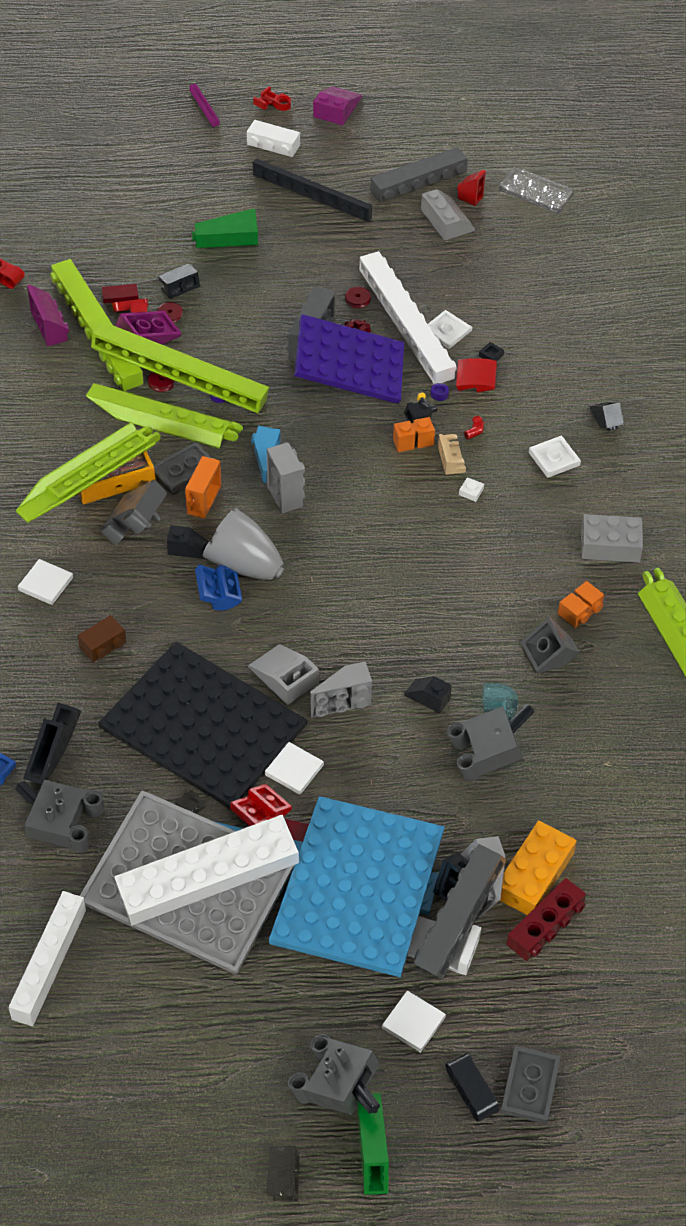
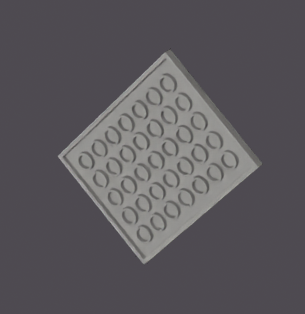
[80,790,295,975]

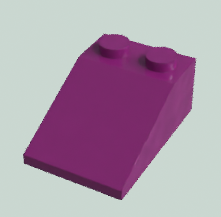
[313,86,362,125]
[116,311,182,345]

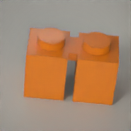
[393,417,435,452]
[558,581,604,628]

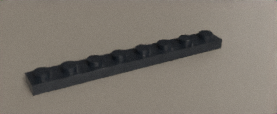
[253,158,372,222]

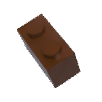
[77,615,126,662]

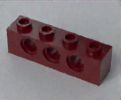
[506,878,586,961]

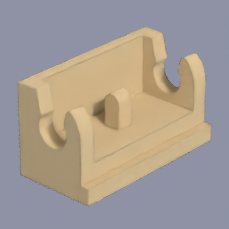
[438,434,466,475]

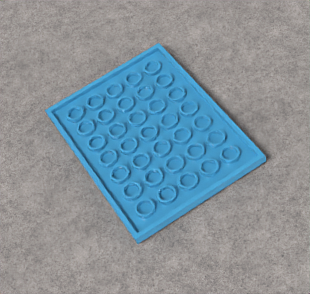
[269,796,444,977]

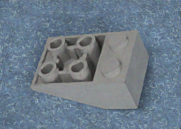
[248,644,319,705]
[310,662,372,718]
[461,836,505,918]

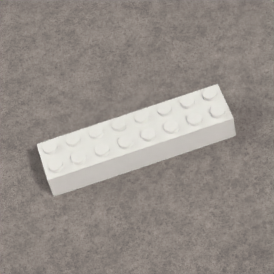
[114,815,299,926]

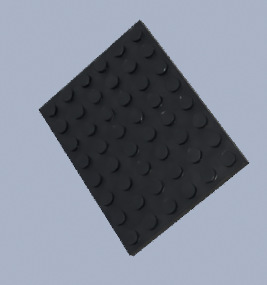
[98,641,307,809]

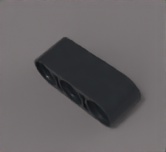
[445,1053,499,1122]

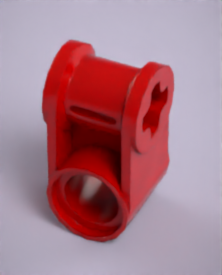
[0,259,25,289]

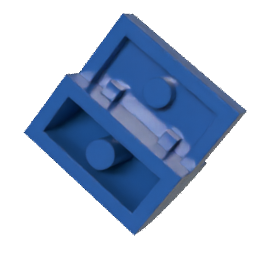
[195,565,242,610]

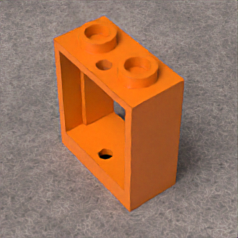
[185,456,221,519]

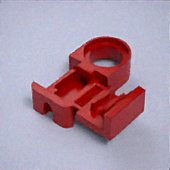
[253,87,291,111]
[112,298,148,313]

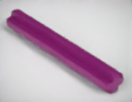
[189,83,220,127]

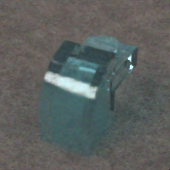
[482,683,518,720]

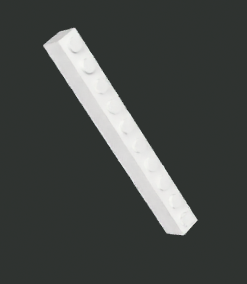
[359,251,457,384]

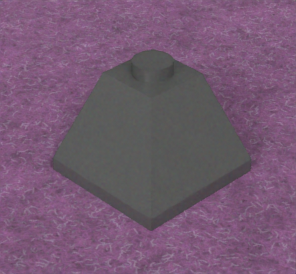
[521,617,580,673]

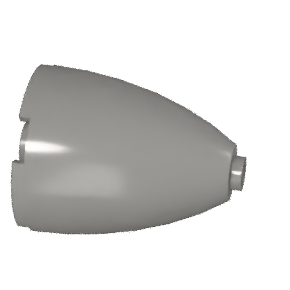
[203,508,285,580]

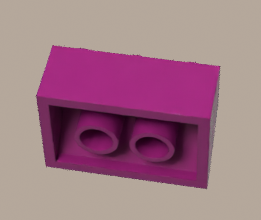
[27,285,69,347]

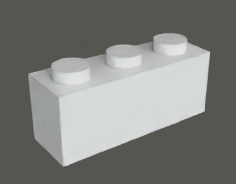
[247,120,300,157]

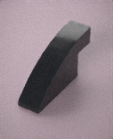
[23,703,81,785]

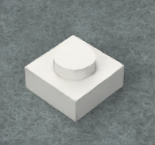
[459,478,484,502]

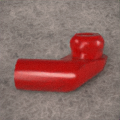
[464,416,484,440]

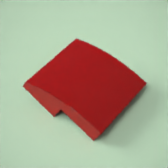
[456,358,497,392]
[230,784,292,826]

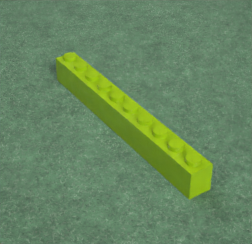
[50,259,143,391]
[91,321,269,413]

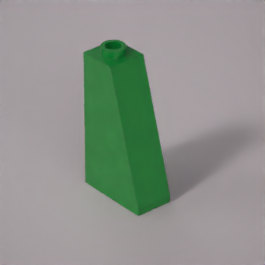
[192,209,258,248]
[357,1093,389,1195]

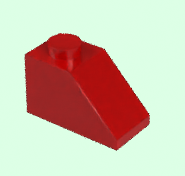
[457,170,486,206]

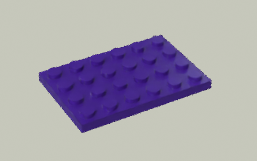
[294,314,404,404]

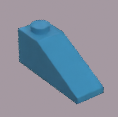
[251,426,281,483]

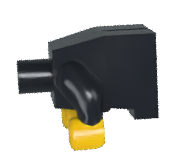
[404,392,437,423]

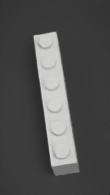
[9,891,86,1026]

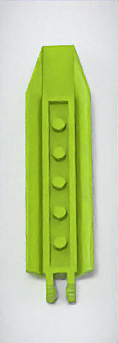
[86,383,243,449]
[16,422,161,523]
[638,568,686,676]

